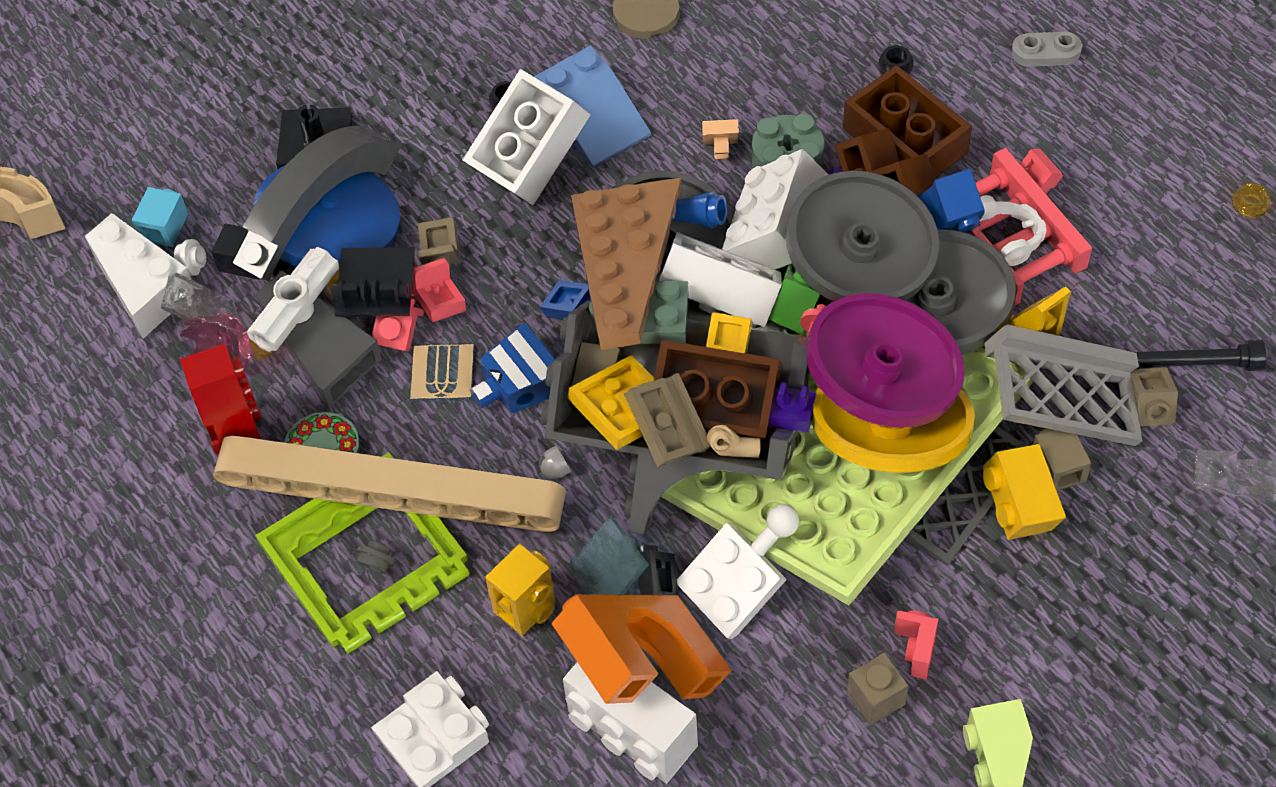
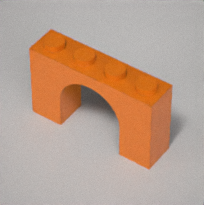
[551,594,732,704]

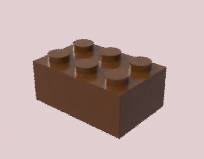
[843,65,972,178]
[654,340,783,444]

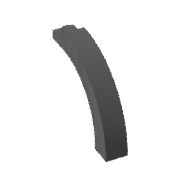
[233,126,401,281]

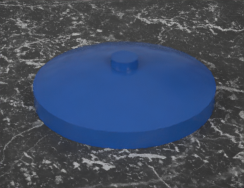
[254,166,400,268]

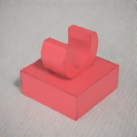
[1020,149,1063,194]

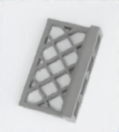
[984,324,1143,446]

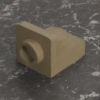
[1131,367,1178,426]

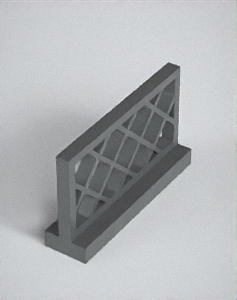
[904,426,1026,566]

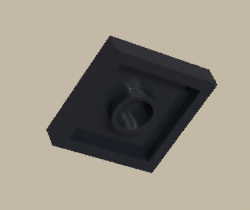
[276,105,353,169]

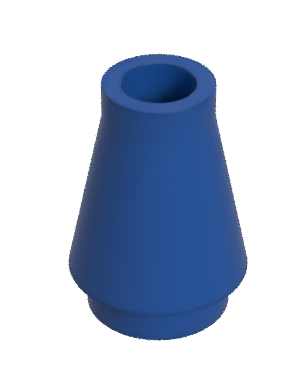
[672,191,727,228]

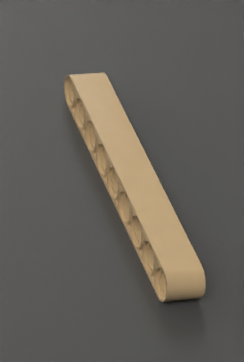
[213,436,566,532]

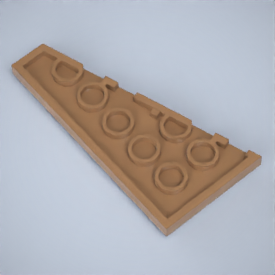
[571,177,682,350]

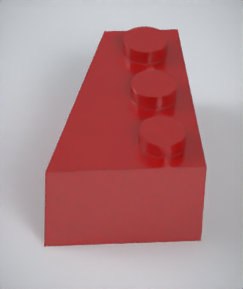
[180,344,262,456]

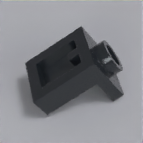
[620,545,678,595]

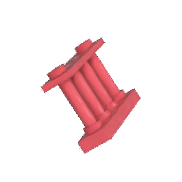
[963,148,1092,306]

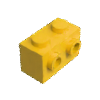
[982,444,1066,540]
[485,544,556,636]

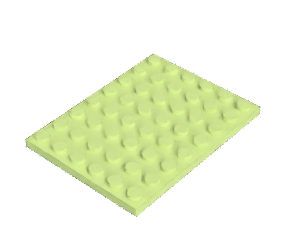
[661,298,1033,606]

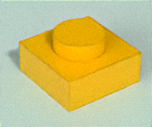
[706,312,753,354]

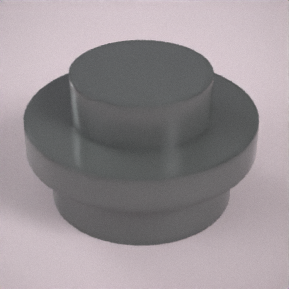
[356,541,395,574]

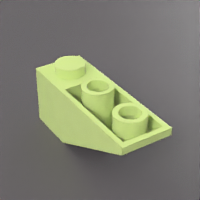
[963,699,1033,787]

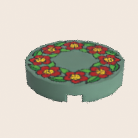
[284,412,361,453]

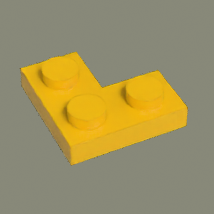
[568,355,654,450]

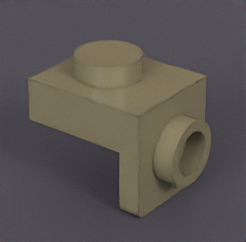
[417,217,461,268]

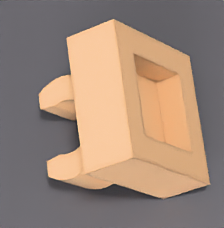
[702,119,739,159]

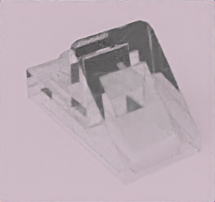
[161,272,239,335]

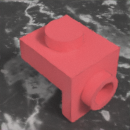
[413,258,466,322]
[372,299,424,352]

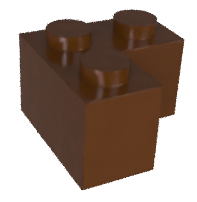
[835,128,935,196]

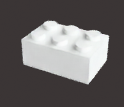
[463,69,590,205]
[722,149,828,270]
[659,232,782,328]
[563,662,698,784]

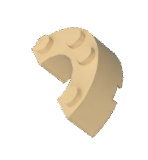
[0,167,65,239]

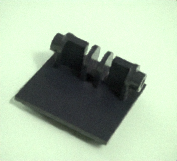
[331,247,415,317]

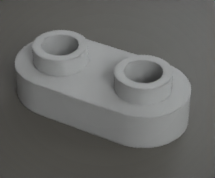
[1011,31,1082,67]

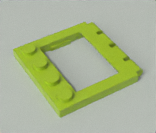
[255,452,470,655]

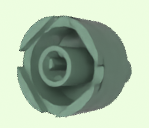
[752,114,824,169]

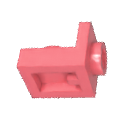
[894,610,938,680]

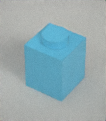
[131,187,189,247]

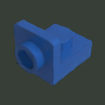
[540,280,591,319]

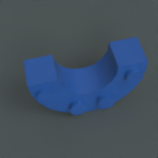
[917,168,985,232]

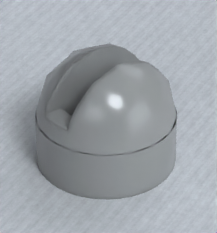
[539,445,572,480]

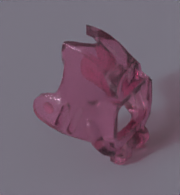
[180,312,255,371]

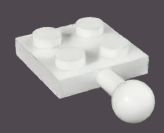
[677,504,799,639]

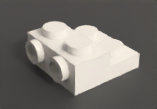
[371,671,489,787]

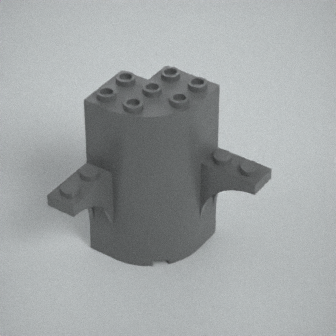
[541,301,810,534]

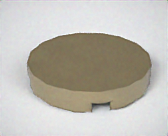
[612,0,680,39]

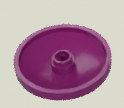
[805,293,965,428]

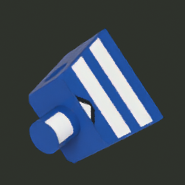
[470,323,555,414]

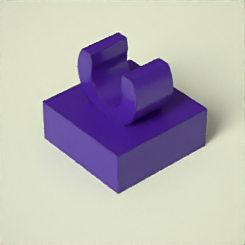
[770,383,816,433]

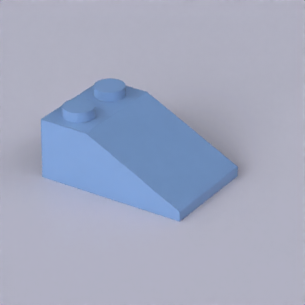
[534,45,651,168]

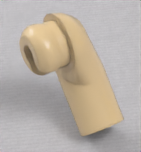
[707,425,760,458]

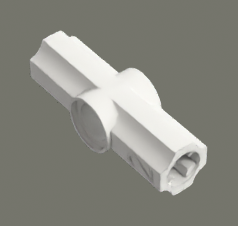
[247,247,339,352]

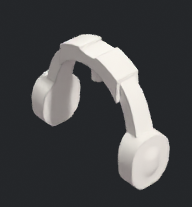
[980,195,1047,266]

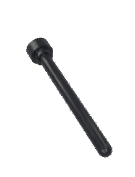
[1135,340,1266,371]

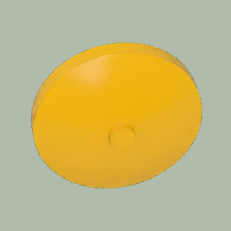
[812,387,975,473]

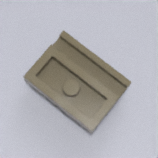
[624,373,711,468]

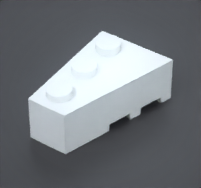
[85,213,196,338]

